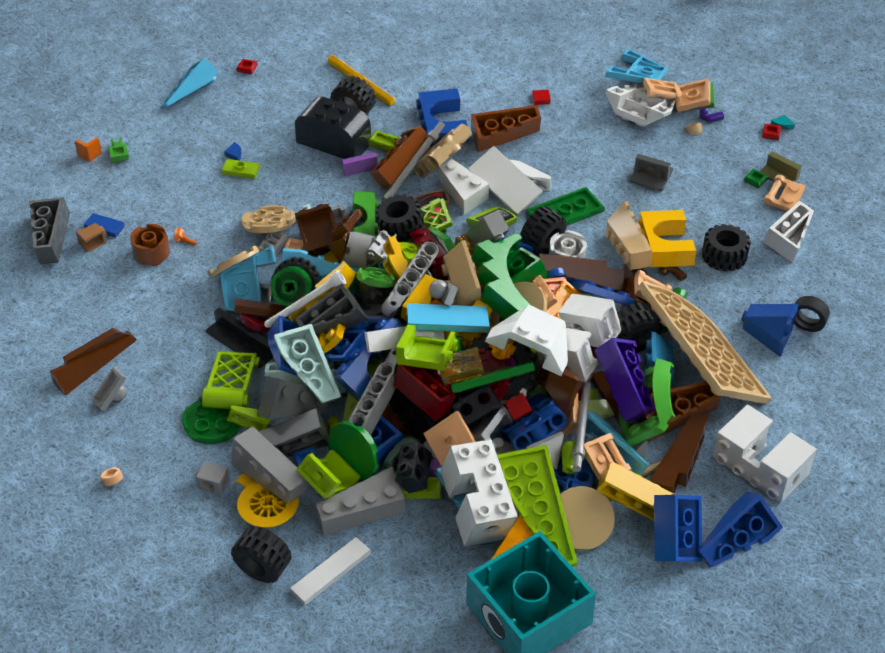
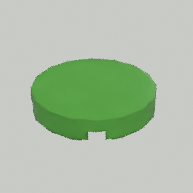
[356,267,396,288]

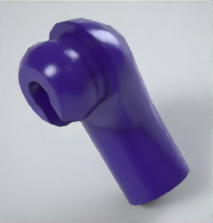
[699,108,724,122]

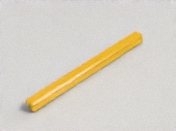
[327,55,395,106]

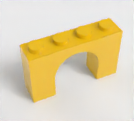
[636,210,696,267]
[401,274,494,349]

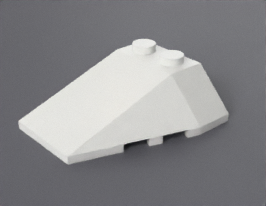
[605,83,675,127]
[485,305,568,376]

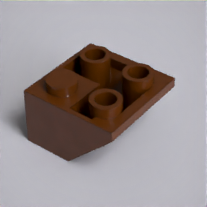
[537,360,581,418]

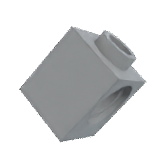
[195,461,230,495]

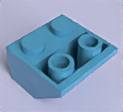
[644,332,674,388]

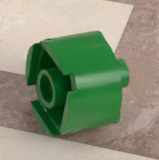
[270,266,311,306]

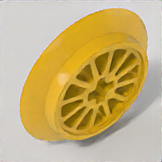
[237,481,299,527]

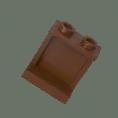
[295,203,336,257]

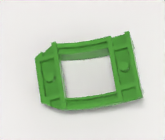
[619,358,675,447]

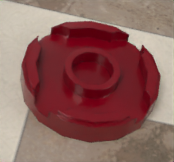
[238,313,270,333]

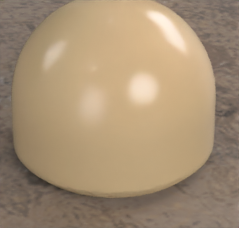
[685,122,702,135]

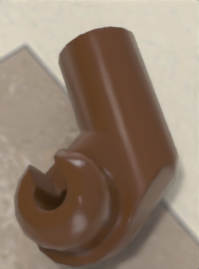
[659,266,687,281]

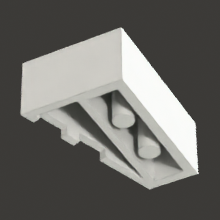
[439,159,489,215]
[763,201,814,262]

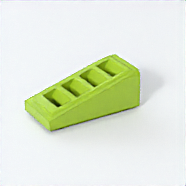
[227,405,271,432]

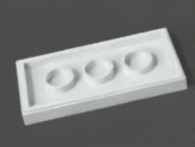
[468,146,543,216]

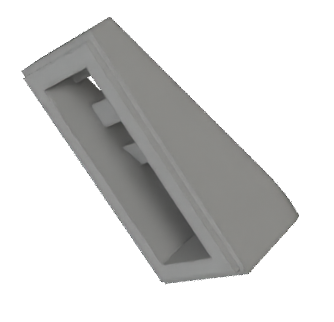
[258,231,288,266]

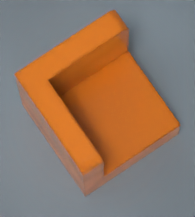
[75,137,102,162]

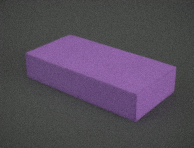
[342,152,377,176]

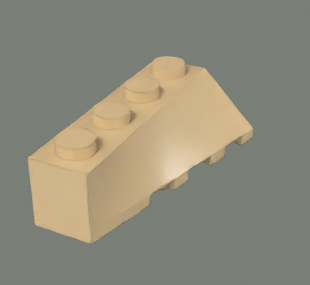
[605,201,652,270]

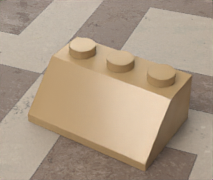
[441,240,481,306]

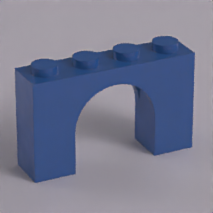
[416,88,469,147]
[334,318,401,410]

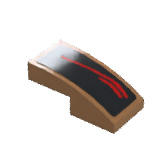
[413,190,451,208]

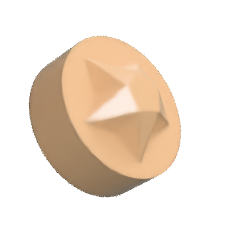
[100,467,123,486]

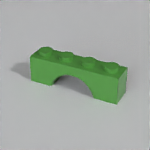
[352,191,378,236]

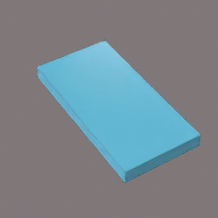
[407,303,490,333]

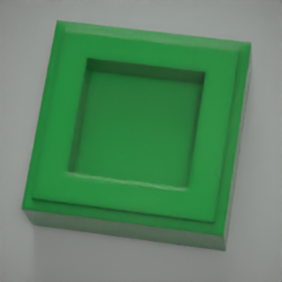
[744,169,768,189]

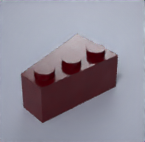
[393,365,455,421]

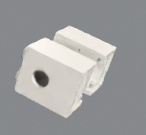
[537,294,622,382]
[713,404,817,503]
[441,439,518,547]

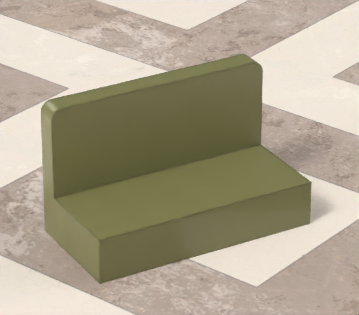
[759,151,802,182]

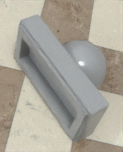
[429,280,458,306]
[92,367,127,411]

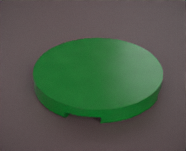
[182,396,242,444]
[328,421,379,481]

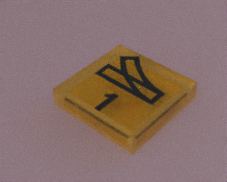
[440,347,484,385]

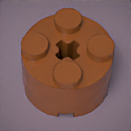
[130,224,170,266]

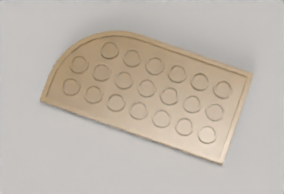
[638,281,772,404]

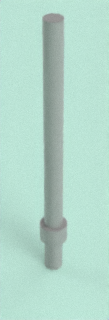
[383,121,445,200]
[572,381,591,472]

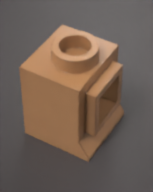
[76,223,107,252]

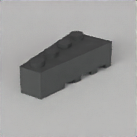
[29,197,70,264]

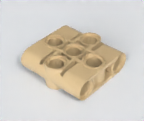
[413,124,472,178]

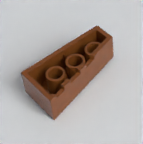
[471,105,541,152]
[370,126,430,189]
[641,381,721,442]

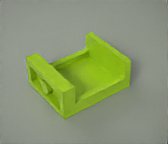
[396,325,458,371]
[296,450,361,499]

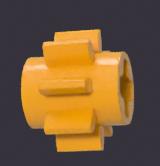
[489,339,516,360]

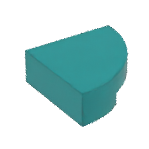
[771,115,795,130]

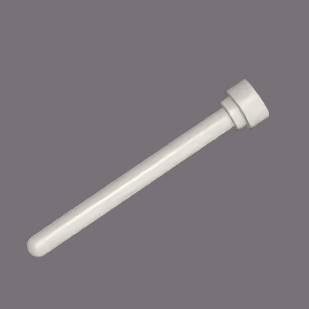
[264,270,346,328]

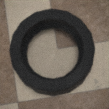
[794,296,830,332]

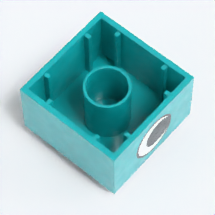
[466,531,596,653]

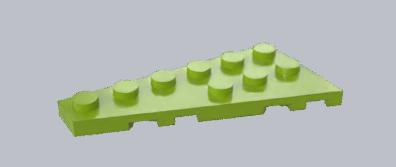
[497,445,578,567]

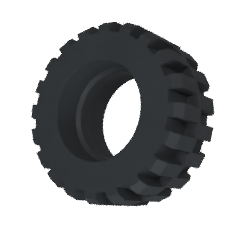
[464,333,538,410]

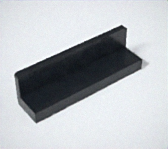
[206,307,273,368]

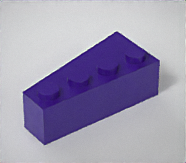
[595,338,655,422]

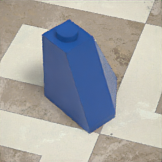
[741,304,798,356]

